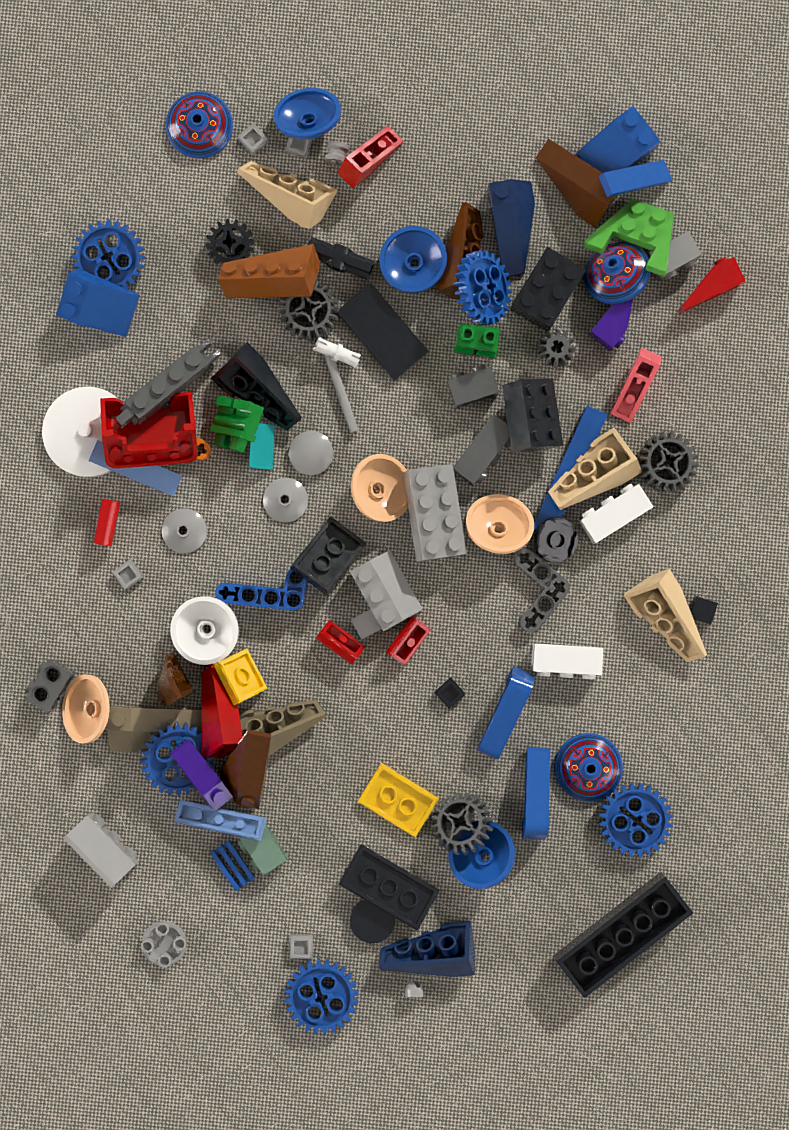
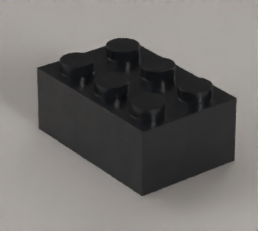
[510,246,586,332]
[502,378,563,452]

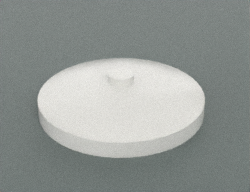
[42,387,117,477]

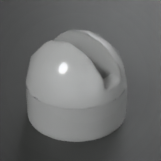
[405,981,423,997]

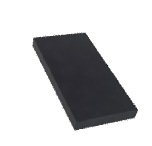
[337,283,428,381]
[338,844,440,931]

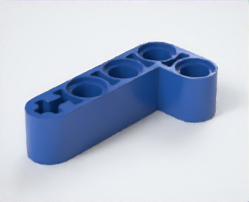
[215,569,307,611]
[477,666,535,760]
[521,747,550,840]

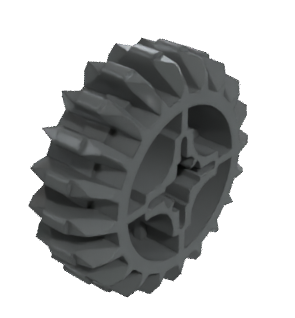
[278,280,339,341]
[637,432,699,493]
[431,793,493,855]

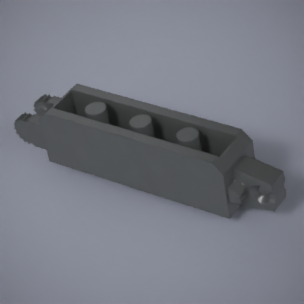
[115,339,221,429]

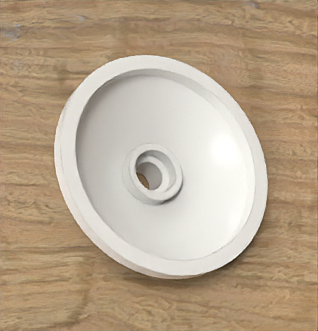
[170,596,239,665]

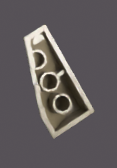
[239,699,326,756]
[107,705,202,752]

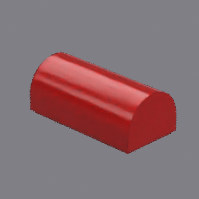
[94,499,121,547]
[386,616,431,666]
[315,620,366,665]

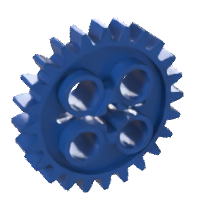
[72,220,146,290]
[454,250,512,326]
[140,721,216,796]
[598,782,673,857]
[284,958,359,1035]

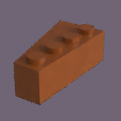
[218,244,320,299]

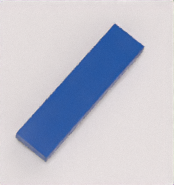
[598,160,672,197]

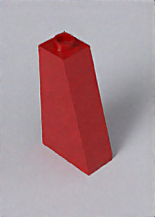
[201,663,243,758]

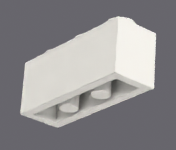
[579,484,653,544]
[531,643,603,679]

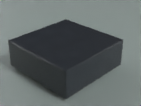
[690,596,718,625]
[434,677,466,709]

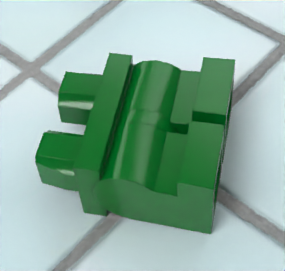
[453,323,500,359]
[210,396,264,453]

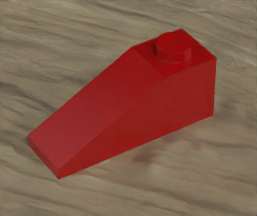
[337,126,404,189]
[678,257,746,314]

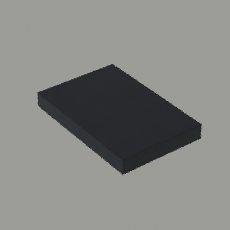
[290,516,367,595]

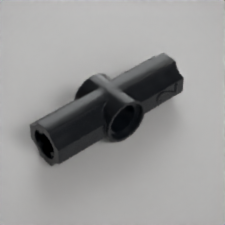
[307,236,374,280]

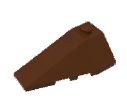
[536,139,618,228]
[437,202,483,300]
[156,652,194,706]
[220,730,271,809]

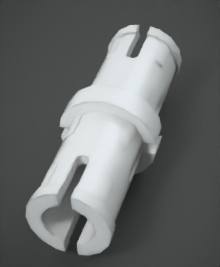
[314,337,361,368]

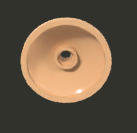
[351,454,408,522]
[466,494,534,554]
[62,674,110,744]

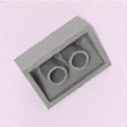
[350,550,422,631]
[63,813,139,888]

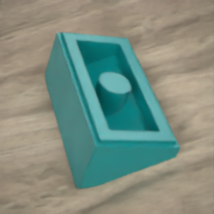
[249,423,275,470]

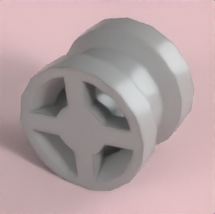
[325,141,349,166]

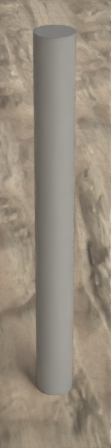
[323,354,359,433]

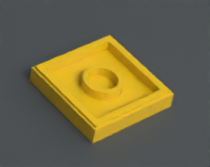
[213,649,268,706]

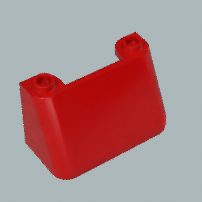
[100,392,198,469]

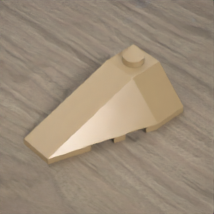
[237,161,337,229]
[548,428,642,510]
[624,569,707,662]

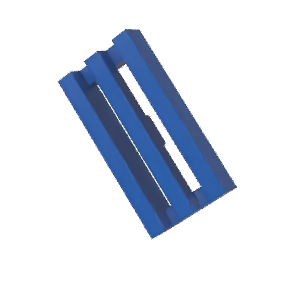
[210,840,255,891]

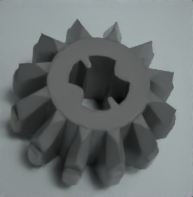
[537,329,576,368]

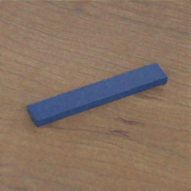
[534,405,608,531]

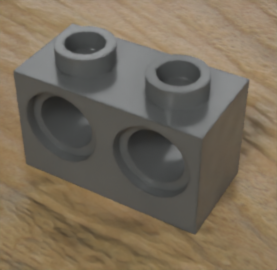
[25,659,76,713]

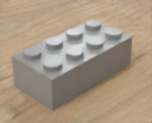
[403,464,467,562]

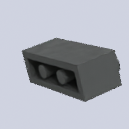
[453,414,511,486]

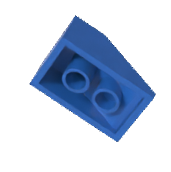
[576,106,660,173]
[56,268,140,337]

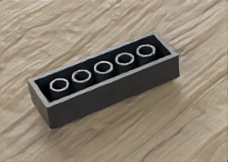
[553,872,693,998]

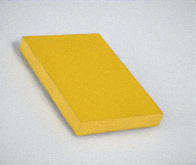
[357,762,439,838]

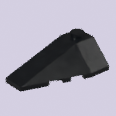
[211,342,302,431]

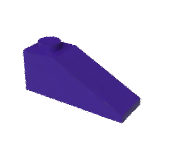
[589,299,633,351]
[170,739,233,811]

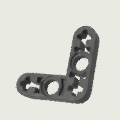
[514,548,570,632]

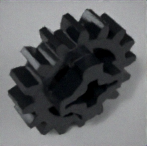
[206,219,255,265]

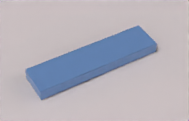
[89,440,182,496]
[174,800,267,841]

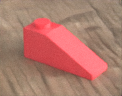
[610,347,662,423]

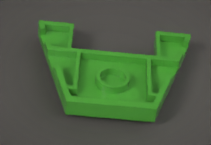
[584,199,674,277]

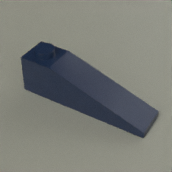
[487,179,535,277]
[379,921,476,977]

